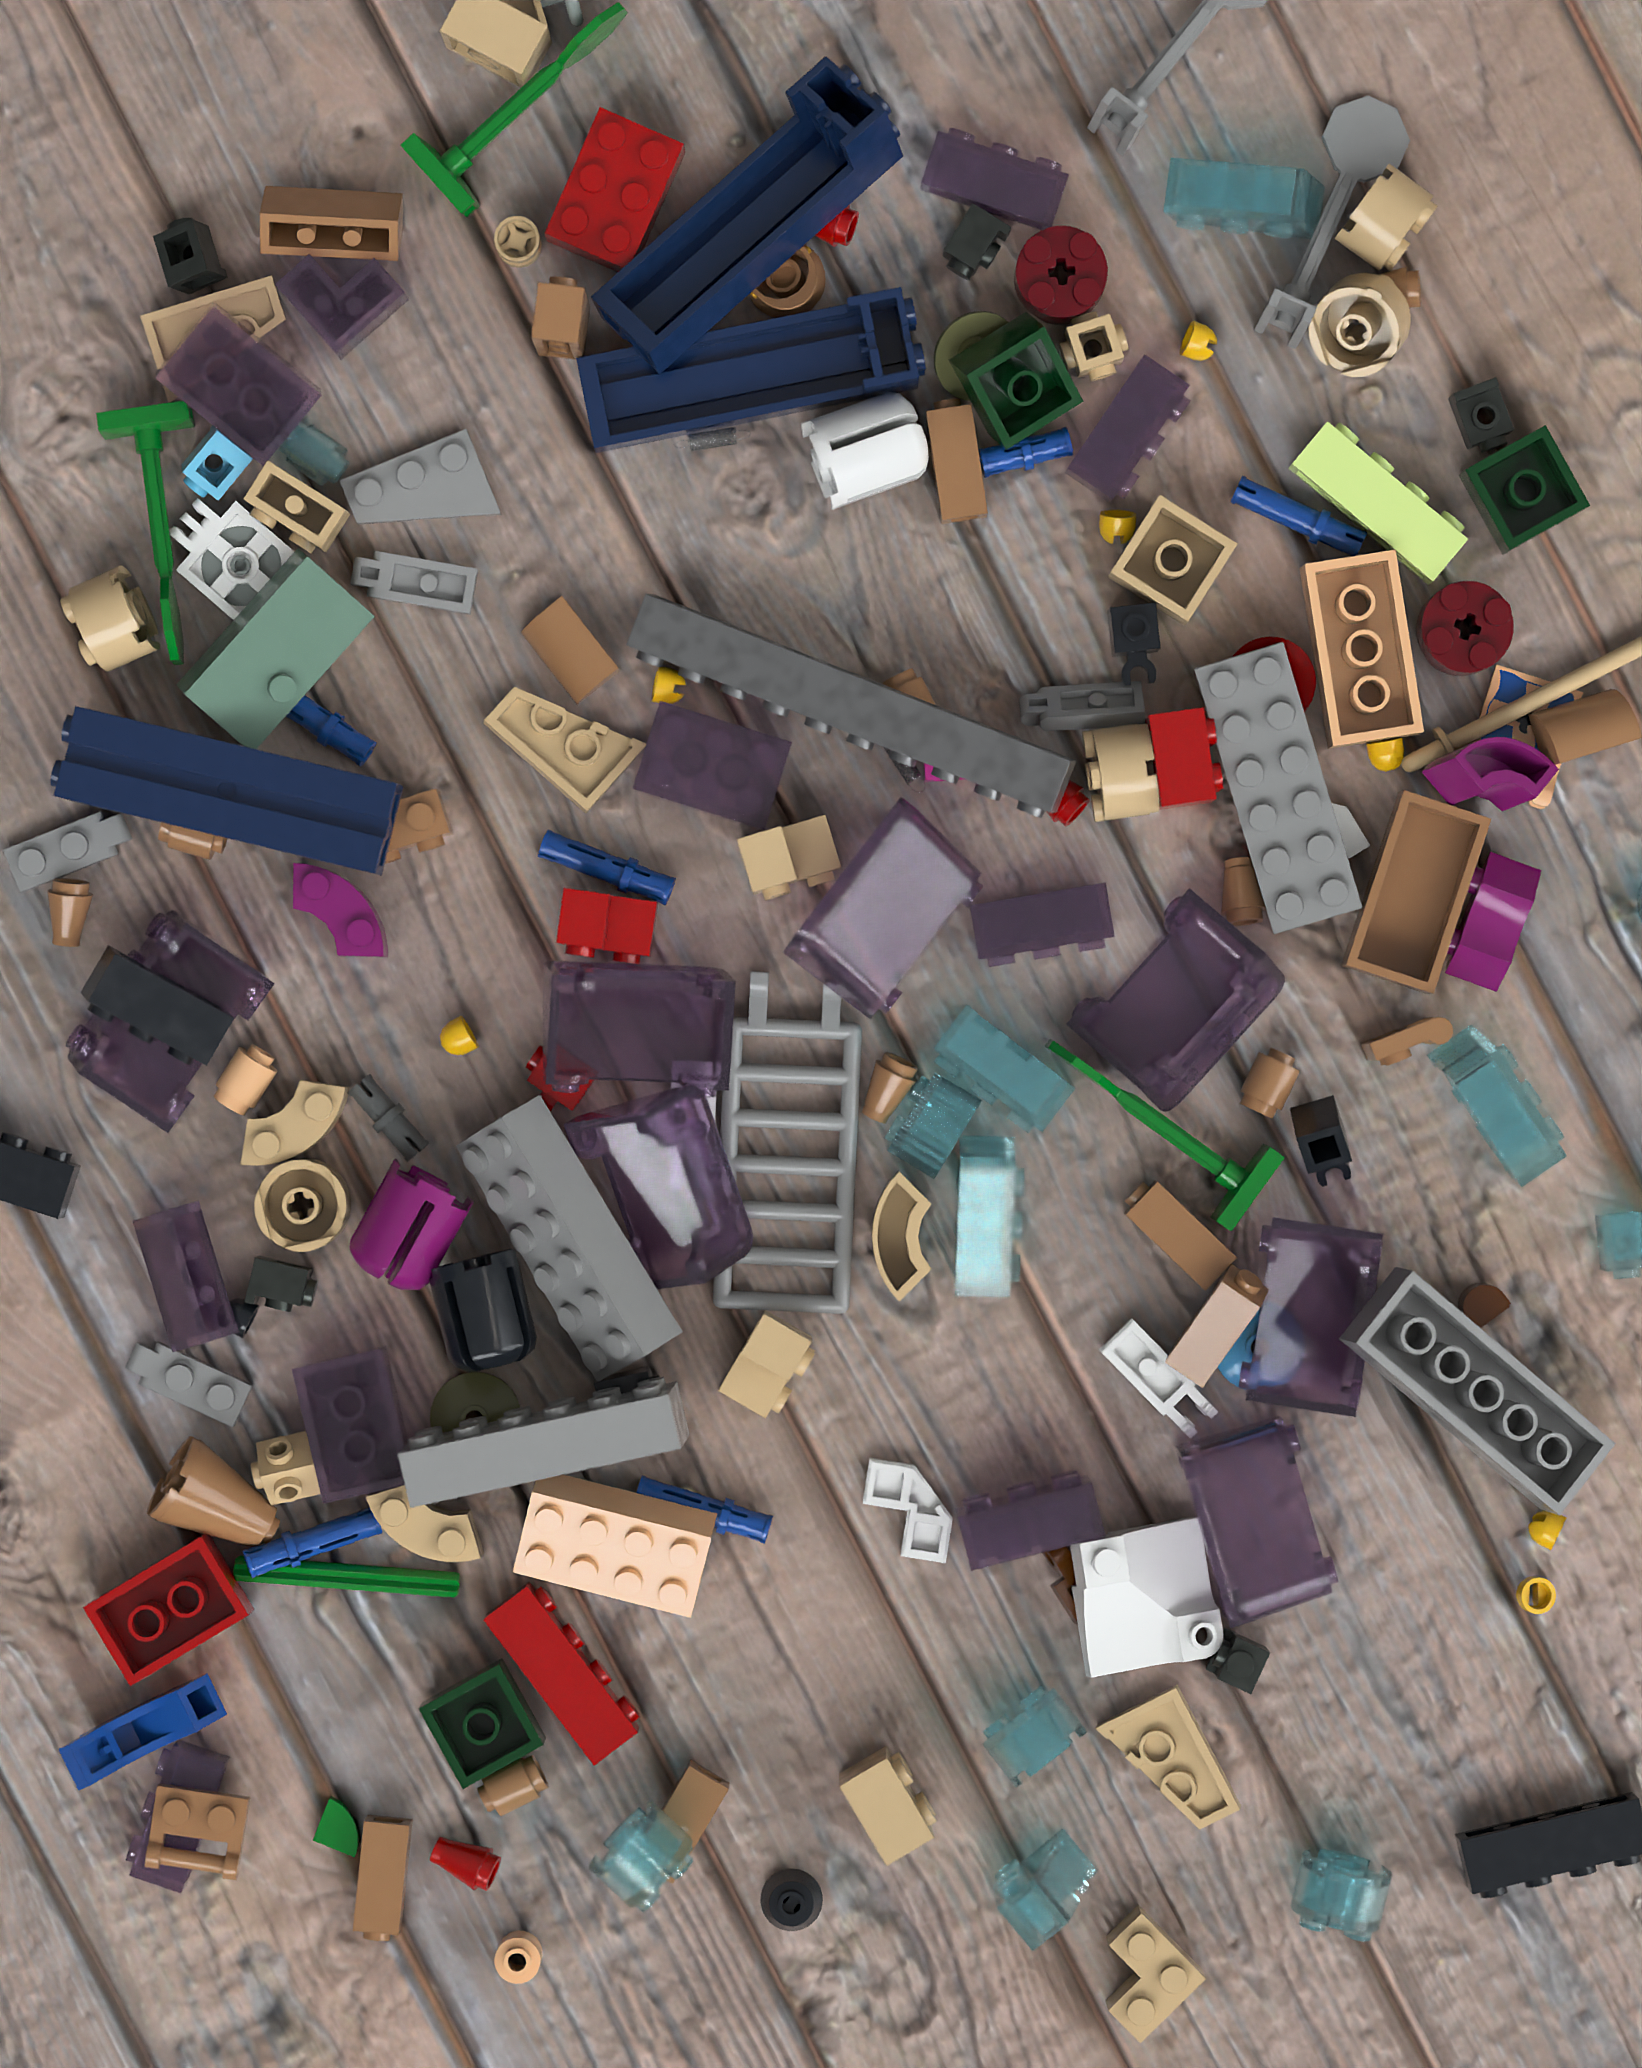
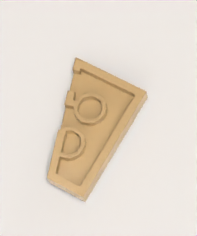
[140,275,286,403]
[483,687,647,814]
[1095,1685,1241,1830]

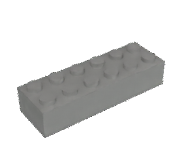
[1194,642,1363,934]
[456,1095,682,1381]
[1339,1267,1616,1516]
[398,1377,690,1508]

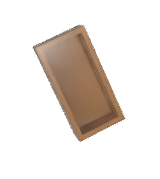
[1341,790,1491,994]

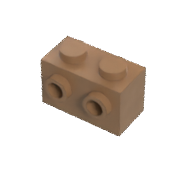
[385,788,453,864]

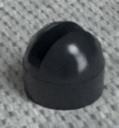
[221,1298,259,1338]

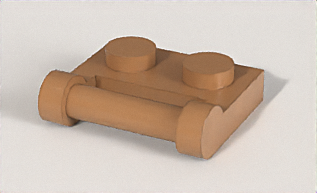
[1361,1017,1453,1066]
[145,1783,250,1881]

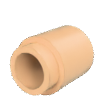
[214,1044,278,1115]
[494,1931,543,1984]

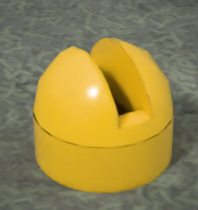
[1180,321,1217,361]
[1099,509,1136,544]
[651,667,686,704]
[1366,737,1405,772]
[440,1015,479,1055]
[1528,1510,1567,1550]
[1515,1576,1556,1614]

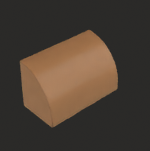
[521,596,620,705]
[1528,689,1642,765]

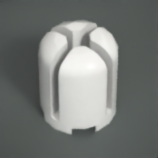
[801,392,929,510]

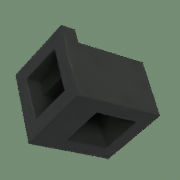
[943,203,1012,280]
[153,218,228,295]
[1448,377,1514,453]
[244,1256,318,1312]
[1206,1628,1270,1694]

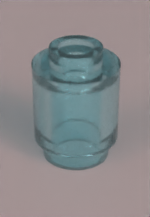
[279,421,350,486]

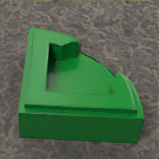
[312,1796,359,1857]

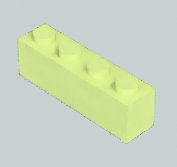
[1288,421,1468,585]

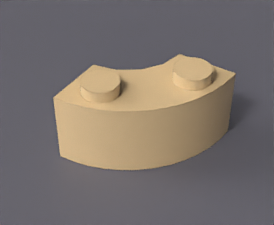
[241,1080,350,1166]
[872,1170,932,1302]
[366,1482,484,1562]

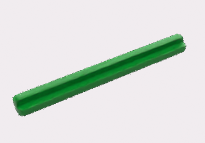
[233,1556,460,1598]

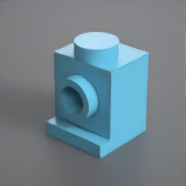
[181,421,253,501]

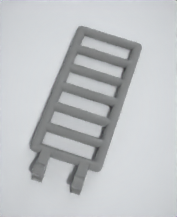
[713,971,862,1314]

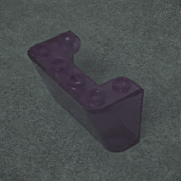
[66,910,275,1133]

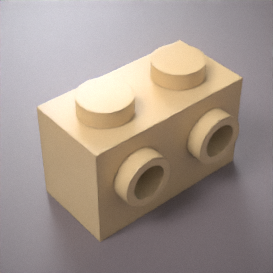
[243,460,350,554]

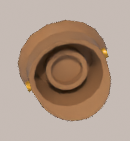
[749,244,826,318]

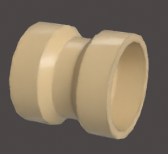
[494,216,542,268]

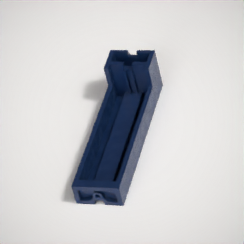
[591,56,903,374]
[576,287,926,453]
[50,706,404,876]

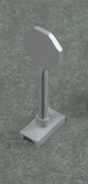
[1087,0,1268,156]
[1254,96,1410,349]

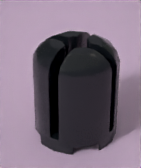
[429,1248,537,1373]

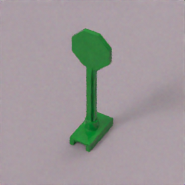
[400,2,628,218]
[96,400,195,665]
[1045,1039,1285,1232]

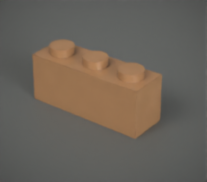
[260,186,403,261]
[531,276,590,360]

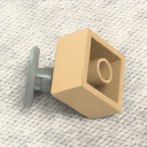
[440,0,584,88]

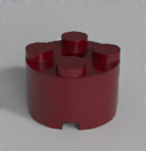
[1014,225,1108,325]
[1416,581,1514,676]

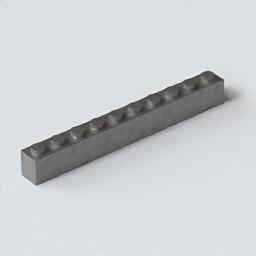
[626,594,1076,818]

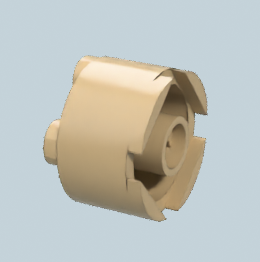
[1335,163,1438,271]
[1309,273,1411,377]
[60,565,160,672]
[1082,723,1159,822]
[254,1158,351,1252]

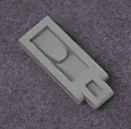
[350,551,479,615]
[1019,681,1145,731]
[3,812,132,893]
[125,1342,253,1427]

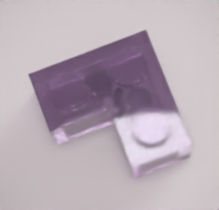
[275,254,409,360]

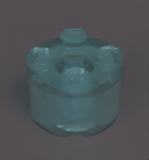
[982,1685,1088,1788]
[589,1801,694,1912]
[1290,1849,1392,1941]

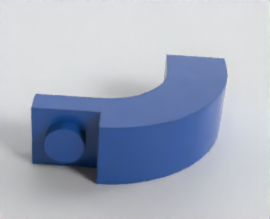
[58,1673,227,1791]

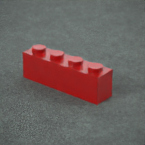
[483,1582,640,1766]

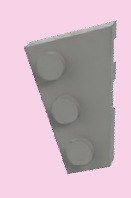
[339,429,502,525]

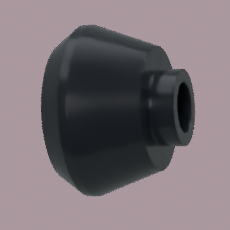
[760,1868,823,1931]

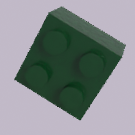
[949,312,1083,450]
[1459,425,1590,555]
[418,1658,546,1789]

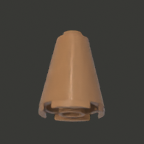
[147,1436,280,1547]

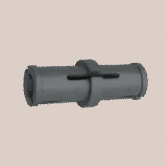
[348,1074,429,1162]

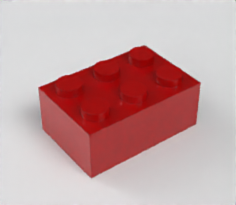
[544,107,685,272]
[83,1534,255,1686]

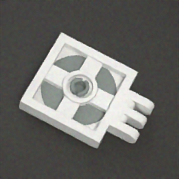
[170,498,294,620]

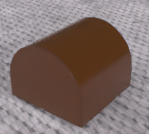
[1458,1283,1511,1328]

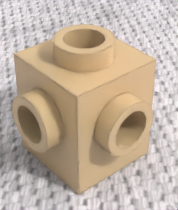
[1059,311,1129,382]
[251,1430,324,1505]

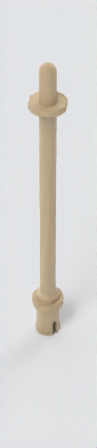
[1401,636,1642,772]

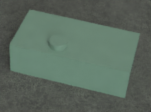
[176,548,375,749]

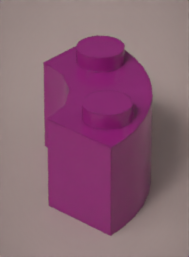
[1422,737,1559,811]
[1445,852,1542,992]
[293,863,388,957]

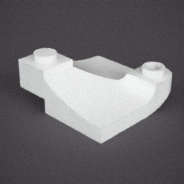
[1069,1516,1223,1678]

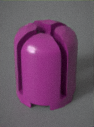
[350,1158,474,1290]

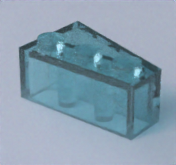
[1163,158,1325,240]
[932,1005,1075,1133]
[1426,1025,1567,1187]
[954,1135,1024,1298]
[993,1828,1098,1951]

